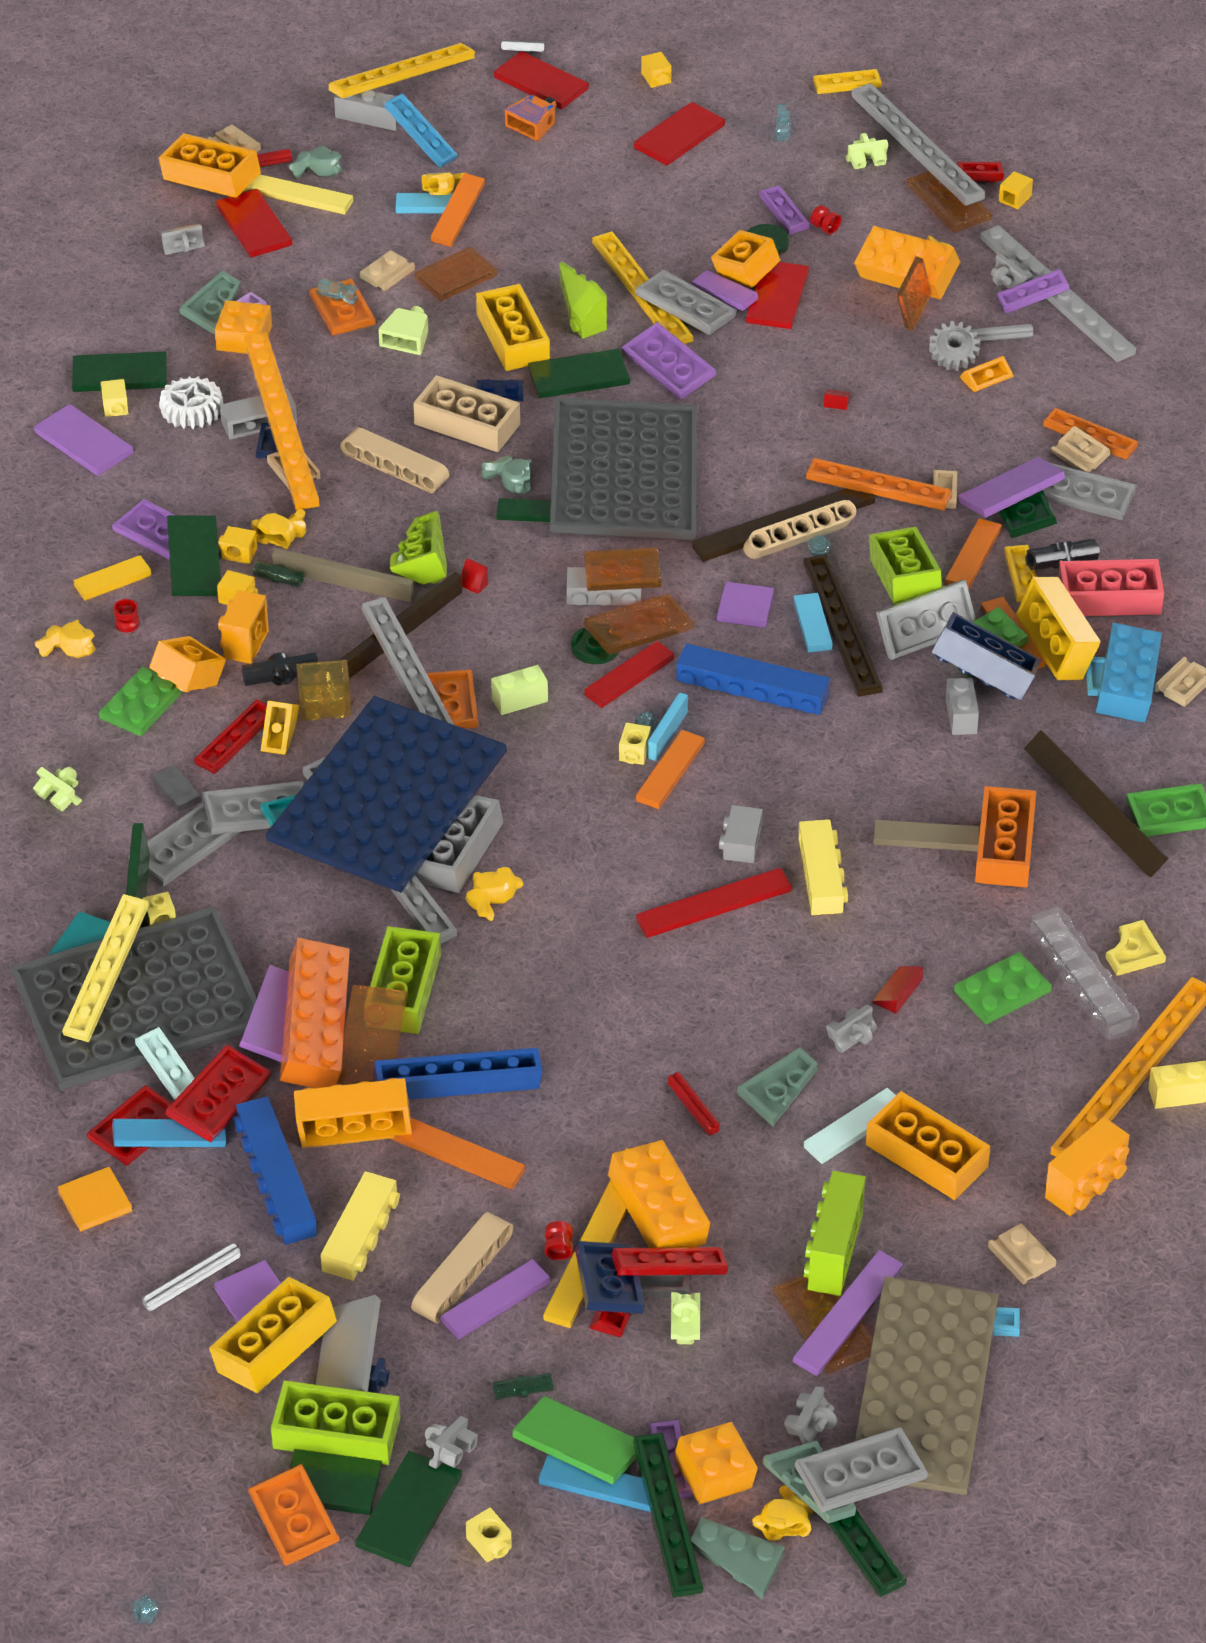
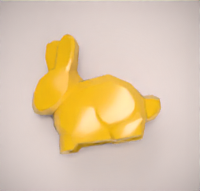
[422,172,468,195]
[251,509,306,549]
[35,619,96,658]
[465,867,523,921]
[752,1485,814,1541]

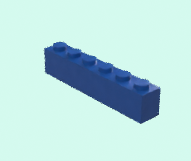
[676,643,830,715]
[373,1048,542,1100]
[233,1096,317,1245]

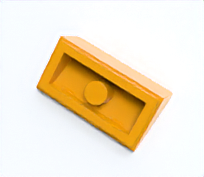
[960,356,1014,392]

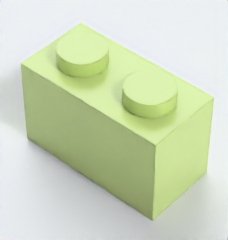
[491,665,548,715]

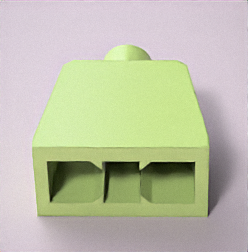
[379,306,428,355]

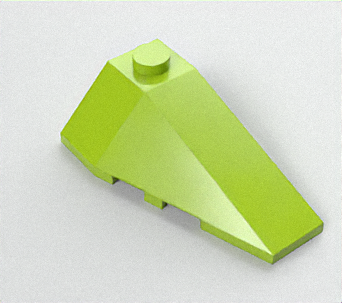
[559,262,607,339]
[390,510,447,585]

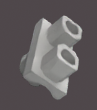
[160,224,205,255]
[991,254,1033,289]
[826,1004,877,1053]
[784,1386,837,1444]
[425,1416,478,1469]

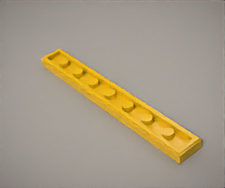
[329,43,475,98]
[592,231,693,344]
[543,1148,629,1328]

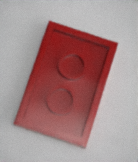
[87,1085,172,1166]

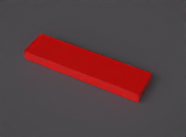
[584,641,674,708]
[194,699,267,774]
[611,1247,728,1276]

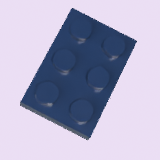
[575,1241,645,1314]

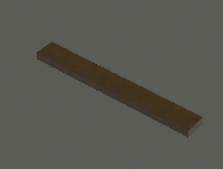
[692,488,875,562]
[803,554,883,697]
[318,572,462,697]
[1024,730,1169,877]

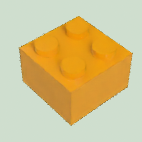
[711,230,780,288]
[215,300,272,354]
[218,590,269,664]
[149,636,226,692]
[673,1422,758,1504]

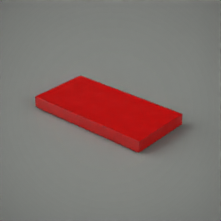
[494,51,589,110]
[634,102,725,166]
[216,189,292,258]
[746,262,809,329]
[165,1044,272,1143]

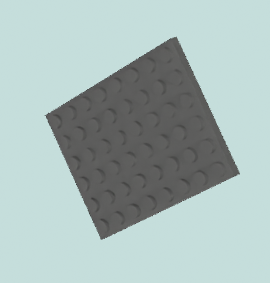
[550,397,697,540]
[11,906,257,1091]

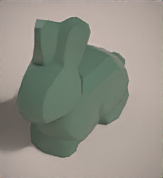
[288,144,343,178]
[482,455,531,494]

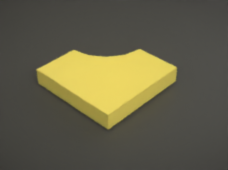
[1106,920,1166,976]

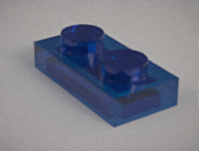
[477,379,524,401]

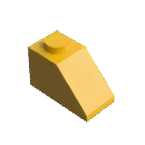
[261,701,299,755]

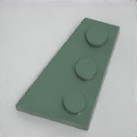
[179,270,241,334]
[737,1048,818,1127]
[762,1441,856,1523]
[691,1517,785,1600]

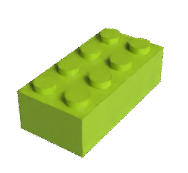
[869,527,942,605]
[364,926,441,1034]
[804,1170,866,1296]
[271,1380,401,1465]

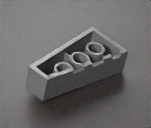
[415,795,503,893]

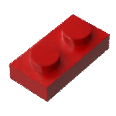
[957,162,1004,183]

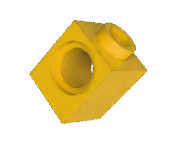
[218,526,257,564]

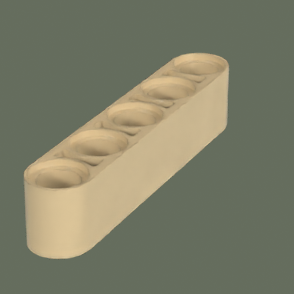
[340,427,449,493]
[743,500,856,559]
[411,1212,514,1324]

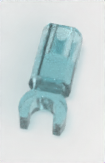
[774,103,791,142]
[317,278,358,304]

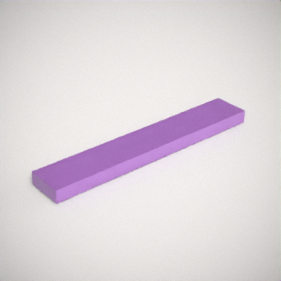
[793,1250,903,1377]

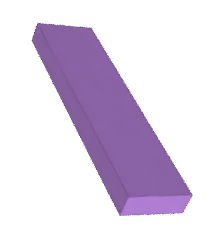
[441,1259,550,1340]

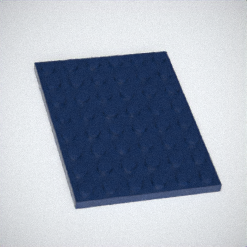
[266,695,507,893]

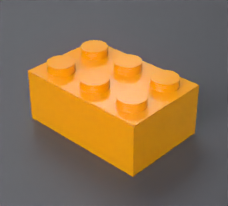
[1045,1117,1130,1216]

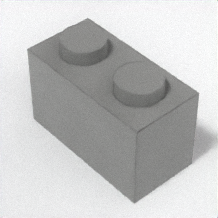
[946,677,979,735]
[719,805,763,863]

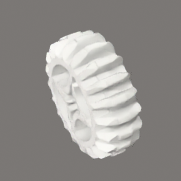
[159,376,223,429]

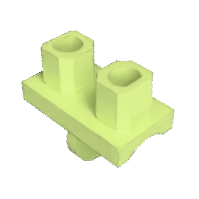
[846,133,888,169]
[33,767,82,811]
[671,1292,700,1344]

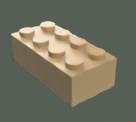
[414,375,520,452]

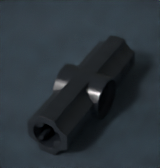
[1025,539,1100,571]
[241,652,320,686]

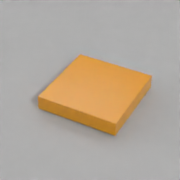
[58,1166,132,1232]

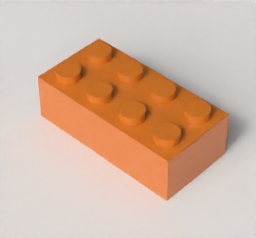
[975,786,1036,888]

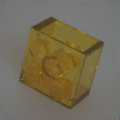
[296,660,352,720]

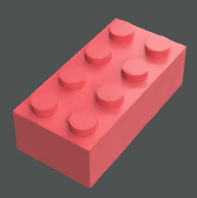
[1058,559,1164,616]

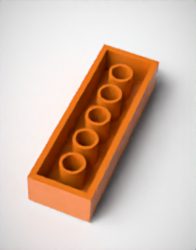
[280,938,350,1088]

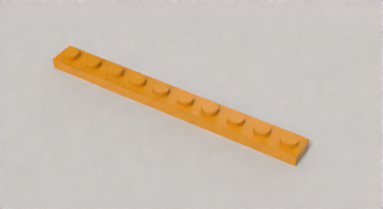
[244,332,319,510]
[1050,977,1206,1157]

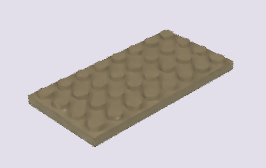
[855,1276,999,1495]

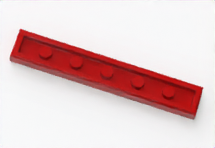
[636,868,791,938]

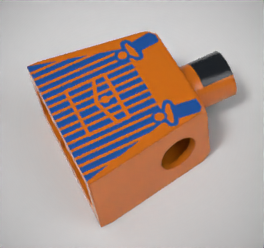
[505,95,556,142]

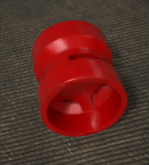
[810,205,842,235]
[113,599,140,633]
[545,1221,573,1260]

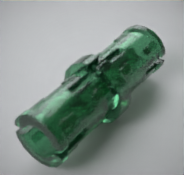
[253,560,304,588]
[493,1373,553,1400]

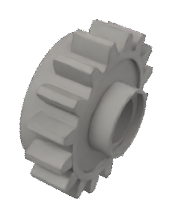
[929,321,980,371]

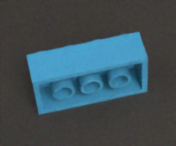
[1095,623,1162,722]

